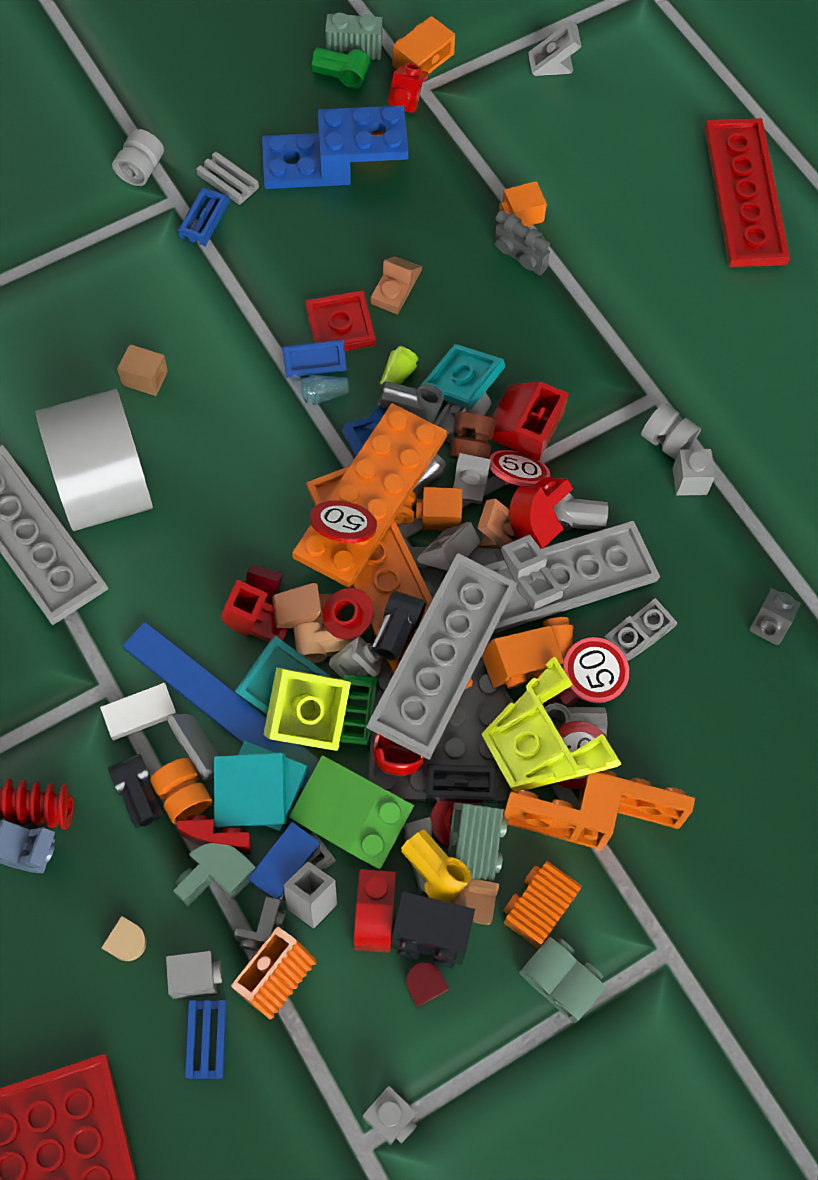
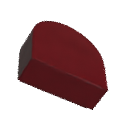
[406,962,449,1008]

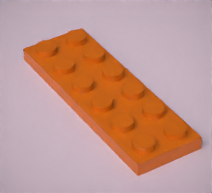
[292,403,447,588]

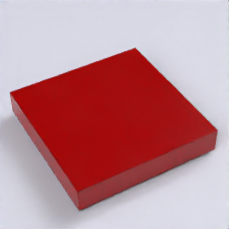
[305,290,376,351]

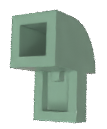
[173,843,256,907]

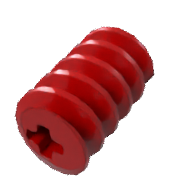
[0,778,74,830]

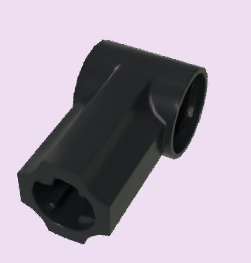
[372,589,426,661]
[108,753,164,829]

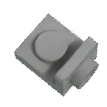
[453,453,491,504]

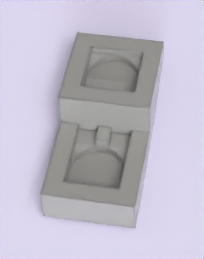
[501,535,563,610]

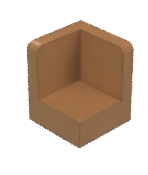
[117,345,168,396]
[452,879,499,925]

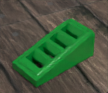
[339,674,377,746]

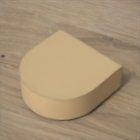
[102,916,147,961]

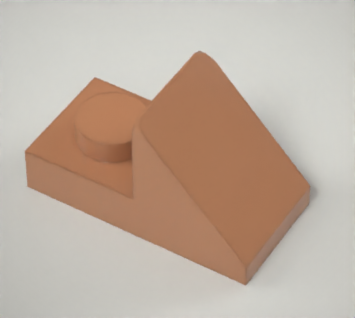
[371,256,422,315]
[478,499,518,549]
[272,583,342,628]

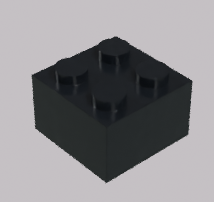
[392,892,475,968]

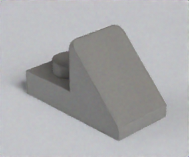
[528,20,582,76]

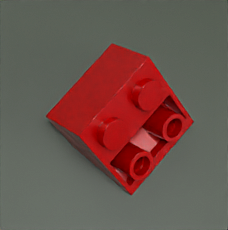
[490,381,569,461]

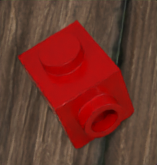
[387,63,429,113]

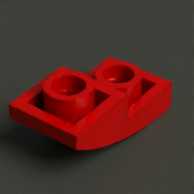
[177,815,252,854]

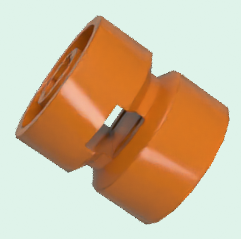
[150,758,213,824]

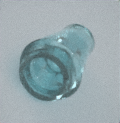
[302,374,349,405]

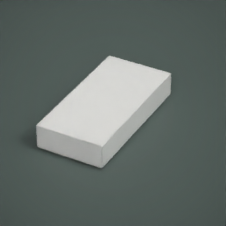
[100,683,177,741]

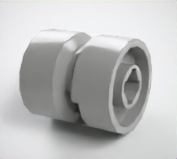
[112,129,164,186]
[641,403,701,460]

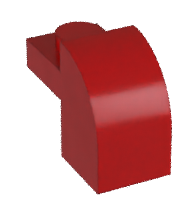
[509,477,573,549]
[221,579,288,643]
[354,869,396,953]

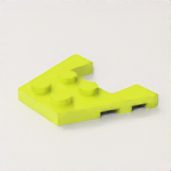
[481,657,621,793]

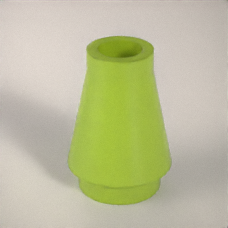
[379,346,418,387]

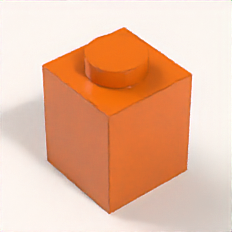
[499,181,547,227]
[416,487,462,531]

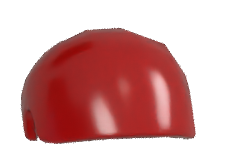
[373,733,424,776]

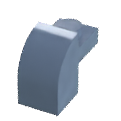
[0,820,56,874]

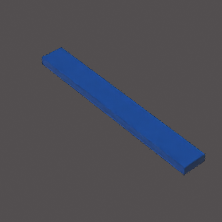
[122,622,319,792]

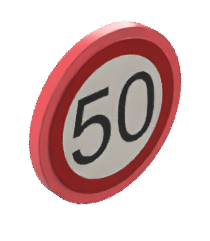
[489,450,550,487]
[563,637,629,703]

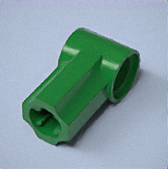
[311,47,371,89]

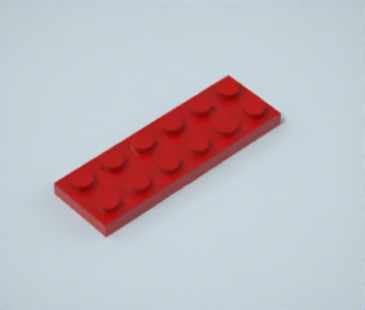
[704,118,790,267]

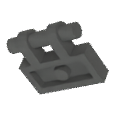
[494,210,550,276]

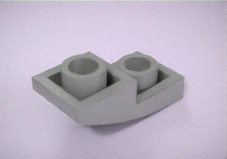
[604,598,677,662]

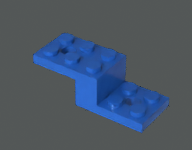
[262,106,408,189]

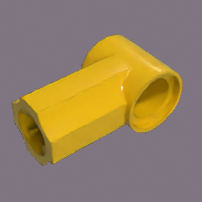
[401,829,471,903]

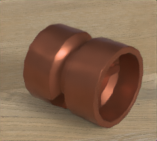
[448,412,496,460]

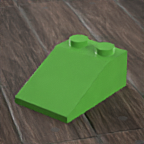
[289,755,414,869]

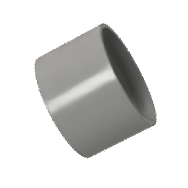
[35,389,153,531]

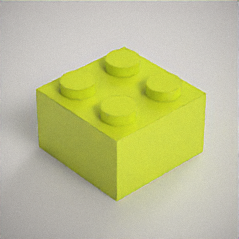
[263,667,351,751]

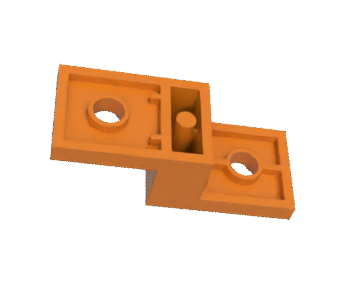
[503,770,695,850]

